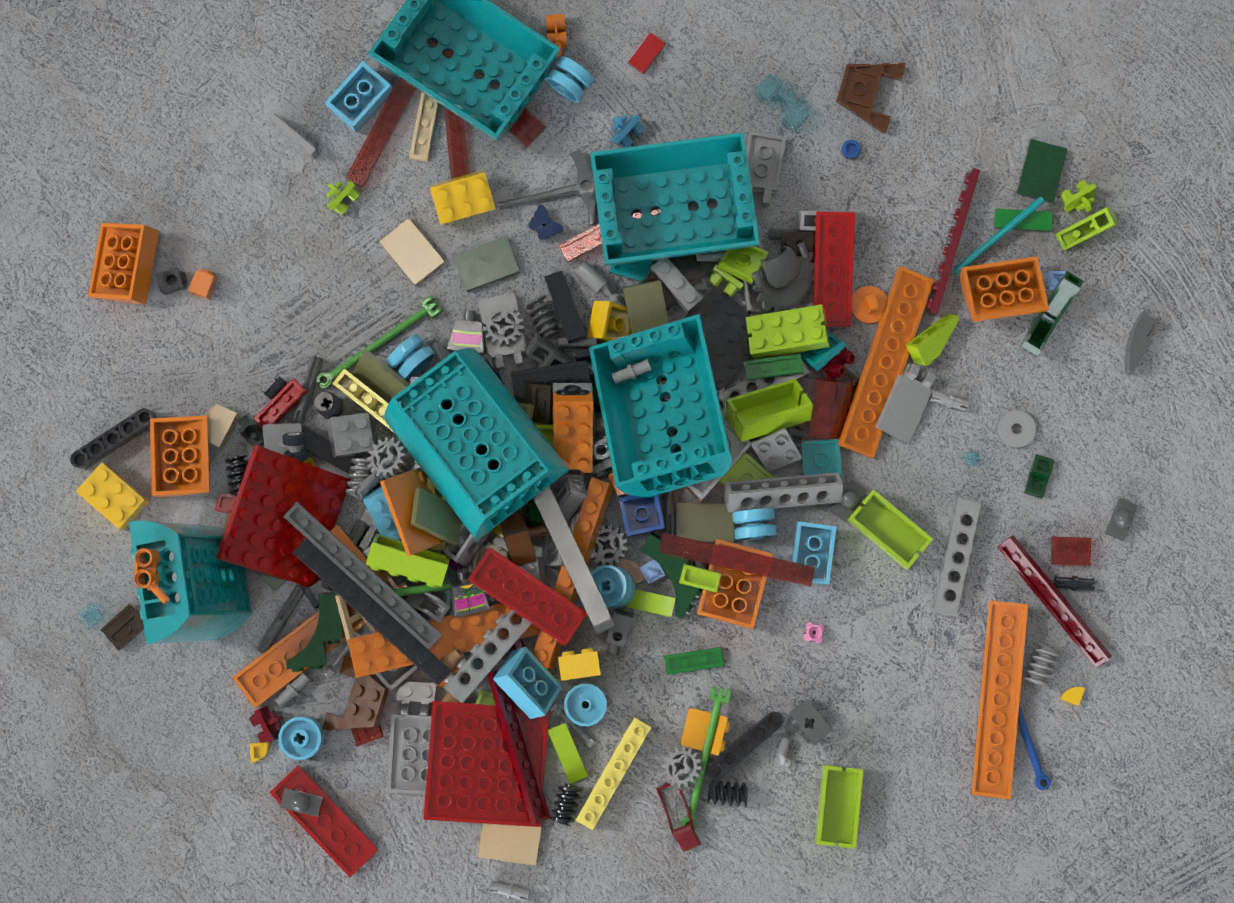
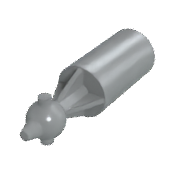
[575,261,623,305]

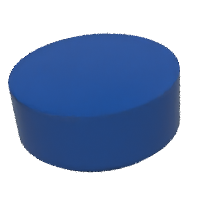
[841,140,861,160]

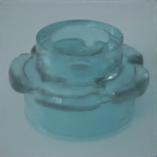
[961,452,980,465]

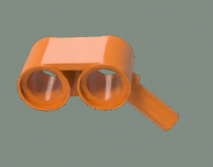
[545,14,567,57]
[134,548,170,604]

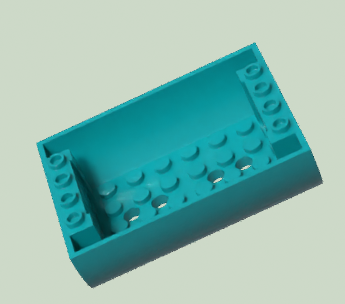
[368,0,560,142]
[590,132,760,266]
[589,314,732,497]
[384,348,570,541]
[129,521,252,644]

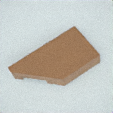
[613,556,645,585]

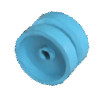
[545,56,594,103]
[386,334,436,381]
[732,508,777,541]
[591,565,636,609]
[564,683,607,726]
[278,716,325,760]

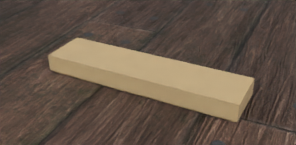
[409,92,439,162]

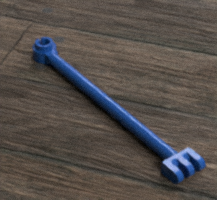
[1018,703,1051,790]

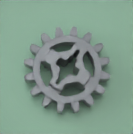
[482,304,524,347]
[366,437,408,479]
[591,525,629,566]
[661,746,704,790]

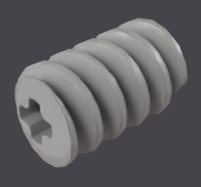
[345,458,371,499]
[1024,643,1060,686]

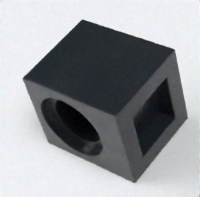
[155,267,188,295]

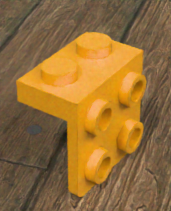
[681,708,730,756]

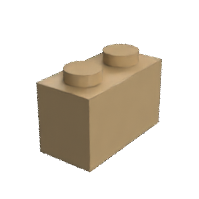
[207,403,240,450]

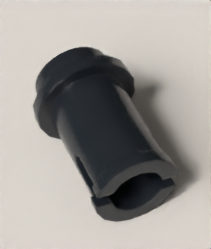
[264,376,288,400]

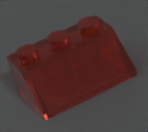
[807,377,853,439]

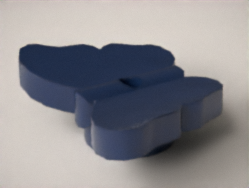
[529,204,564,240]

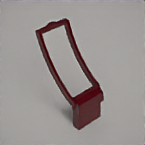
[656,782,701,852]

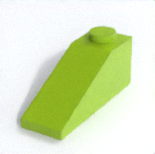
[1055,207,1119,251]
[906,313,960,366]

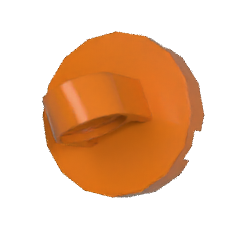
[851,286,887,324]

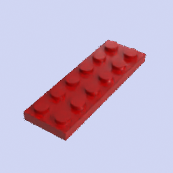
[813,211,855,327]
[468,547,587,646]
[269,765,379,877]

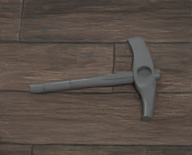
[498,150,597,225]

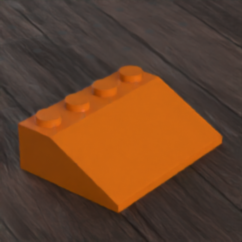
[88,223,159,305]
[959,256,1049,322]
[150,415,210,497]
[380,467,445,556]
[697,539,773,629]

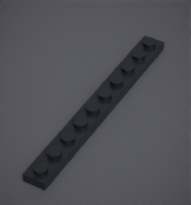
[293,538,452,686]

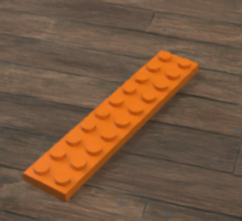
[837,266,934,458]
[232,569,408,708]
[971,600,1028,799]
[347,603,540,678]

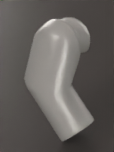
[778,738,792,768]

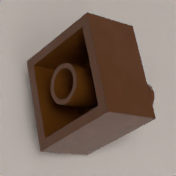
[500,509,548,566]

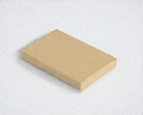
[379,218,445,286]
[478,824,542,866]

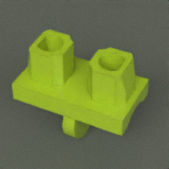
[1061,180,1097,213]
[326,181,360,215]
[709,265,744,298]

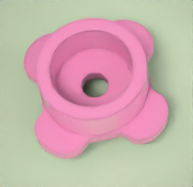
[804,622,824,643]

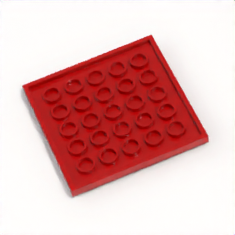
[216,445,351,587]
[423,701,549,827]

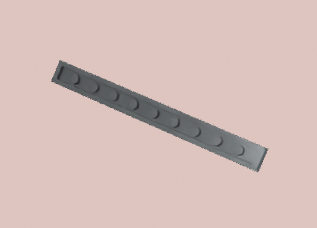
[283,502,442,650]

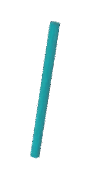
[952,196,1045,276]

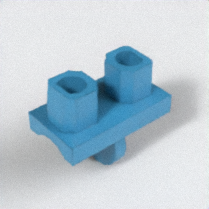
[610,115,645,148]

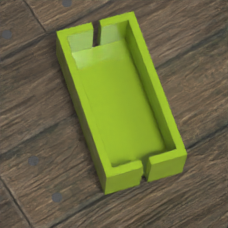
[746,304,830,359]
[725,378,813,442]
[846,489,933,570]
[366,534,450,588]
[815,764,864,849]

